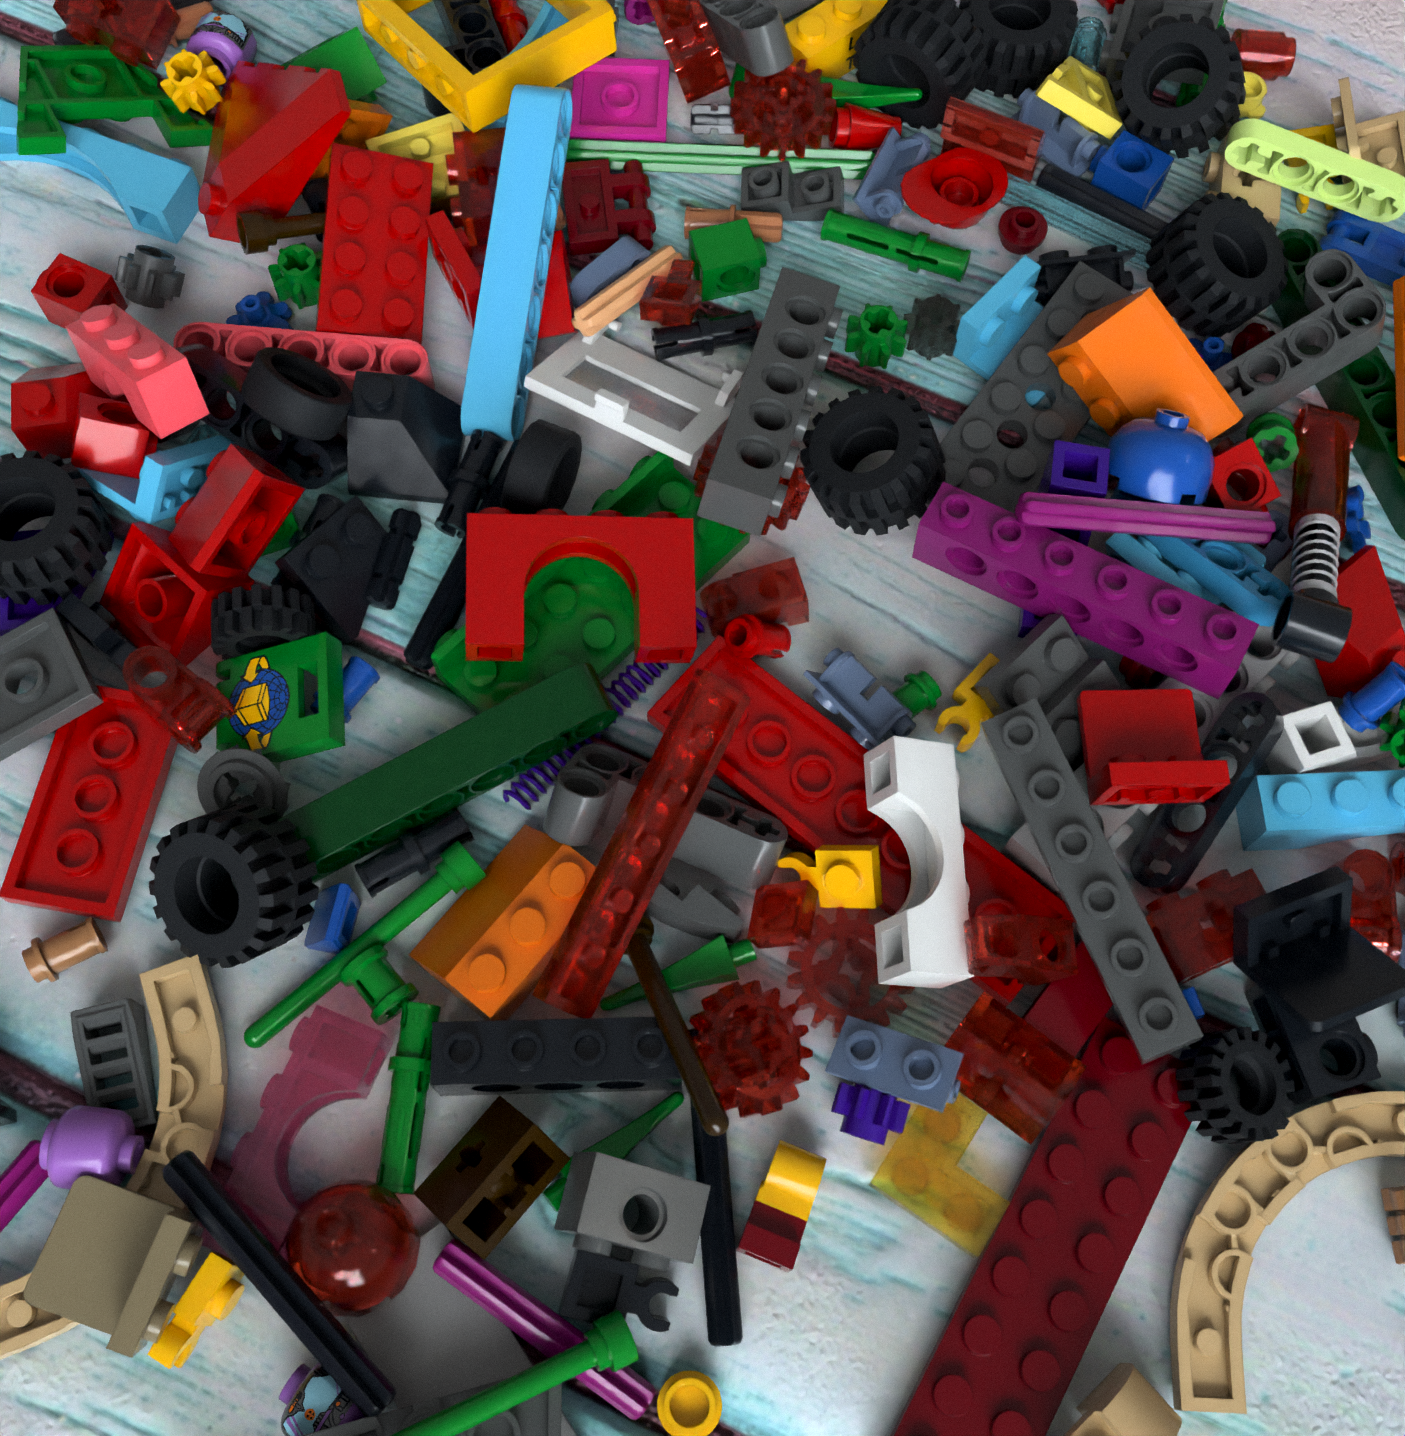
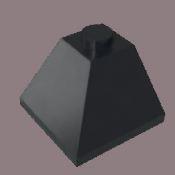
[347,371,465,504]

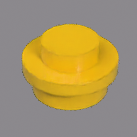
[657,1370,722,1436]

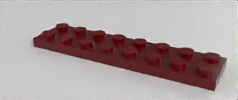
[890,1017,1192,1436]

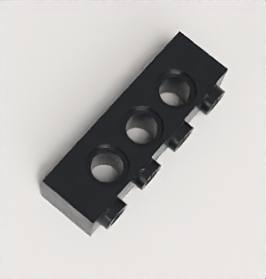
[430,1017,682,1096]

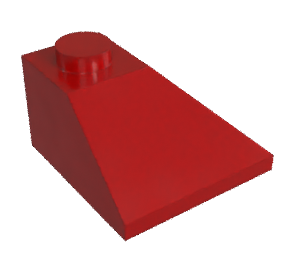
[11,363,129,459]
[99,521,255,677]
[1314,545,1405,698]

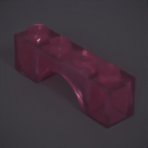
[199,1004,393,1262]

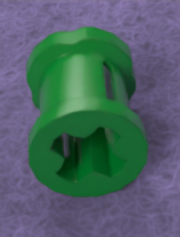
[1246,412,1299,472]
[339,944,419,1026]

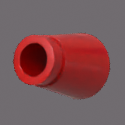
[828,102,902,150]

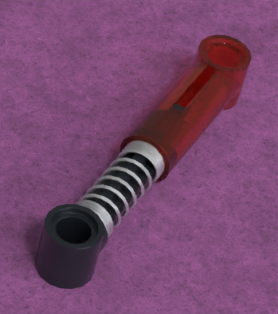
[1271,403,1360,663]

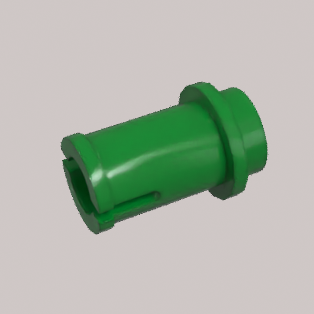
[892,670,942,719]

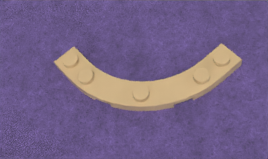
[0,954,228,1360]
[1170,1091,1405,1414]

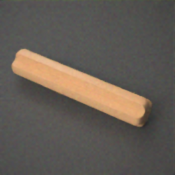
[572,245,683,337]

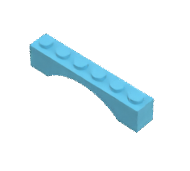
[0,97,200,244]
[1236,770,1405,851]

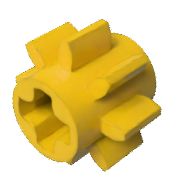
[160,49,227,115]

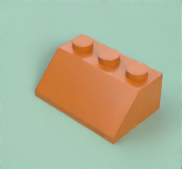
[1047,287,1244,442]
[409,824,613,1021]

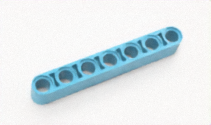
[460,84,573,442]

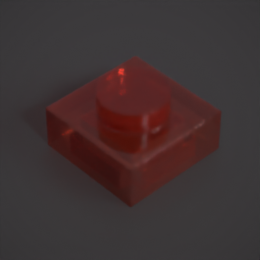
[747,880,819,949]

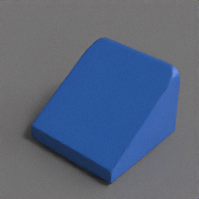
[304,883,361,954]

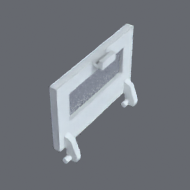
[524,320,745,466]

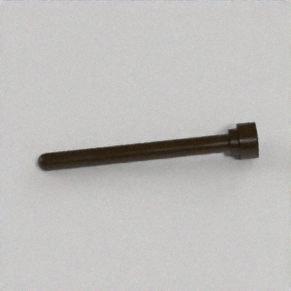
[236,193,475,255]
[602,901,729,1136]

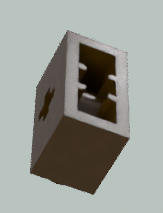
[413,1096,571,1260]

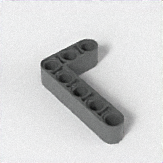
[699,0,820,76]

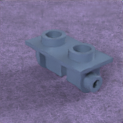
[1007,88,1102,177]
[852,127,932,226]
[803,648,916,751]
[825,1015,964,1113]

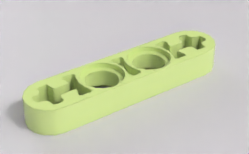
[1224,118,1405,222]

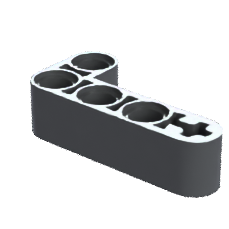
[1212,249,1386,438]
[543,743,788,889]

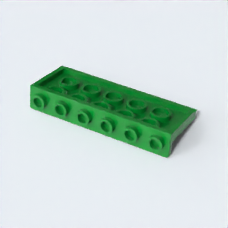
[431,451,750,715]

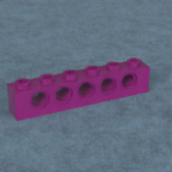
[912,482,1259,699]

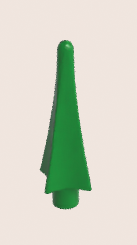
[792,75,923,123]
[600,934,757,1011]
[542,1091,685,1212]

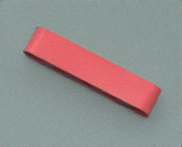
[173,322,435,392]

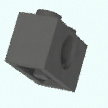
[554,1152,711,1272]

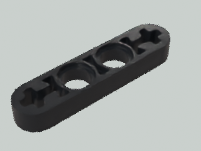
[1130,692,1284,896]

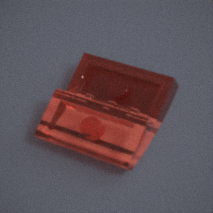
[940,96,1045,187]

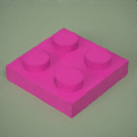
[570,58,670,142]

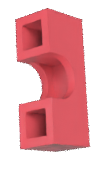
[65,303,210,439]

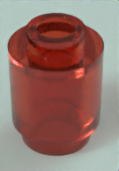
[1230,28,1296,81]

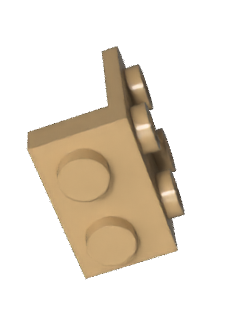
[1330,77,1405,184]

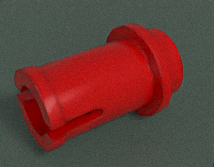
[724,614,791,659]

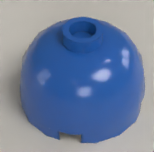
[1106,409,1215,505]

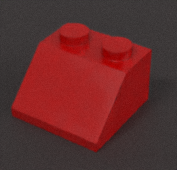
[168,443,305,580]

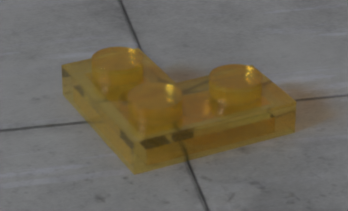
[868,1093,1010,1258]

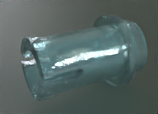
[1071,16,1107,72]

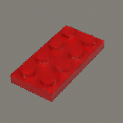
[315,143,433,345]
[0,685,189,923]

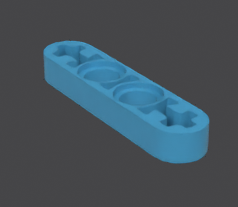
[1110,483,1290,627]

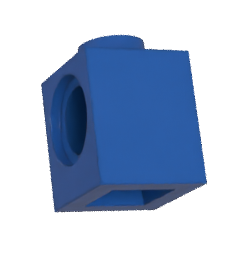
[1089,130,1174,211]

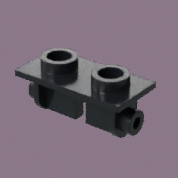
[1034,245,1136,306]

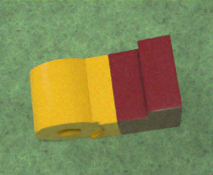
[736,1140,827,1273]

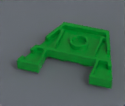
[16,44,213,156]

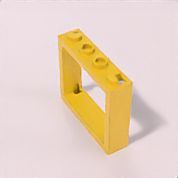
[356,0,617,133]

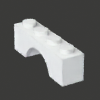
[1265,700,1402,775]
[863,736,975,989]

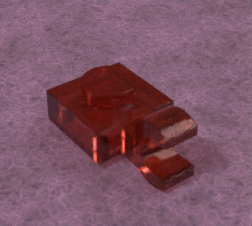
[639,259,702,326]

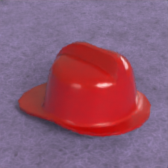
[900,147,1009,230]

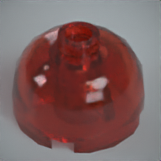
[284,1179,420,1317]

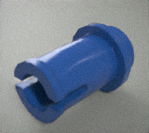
[310,656,380,723]
[1338,661,1405,733]

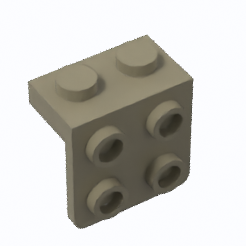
[23,1175,203,1358]

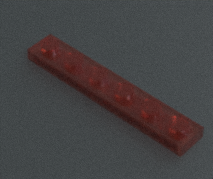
[532,668,751,1018]

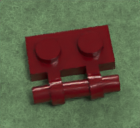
[562,159,656,255]

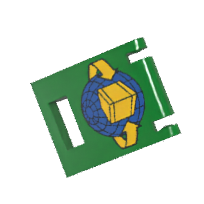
[216,632,345,762]

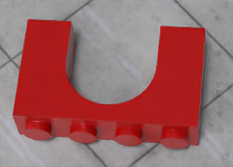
[465,507,697,663]

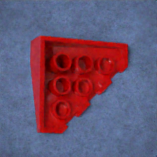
[198,60,351,243]

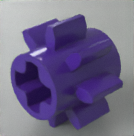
[831,1082,910,1146]

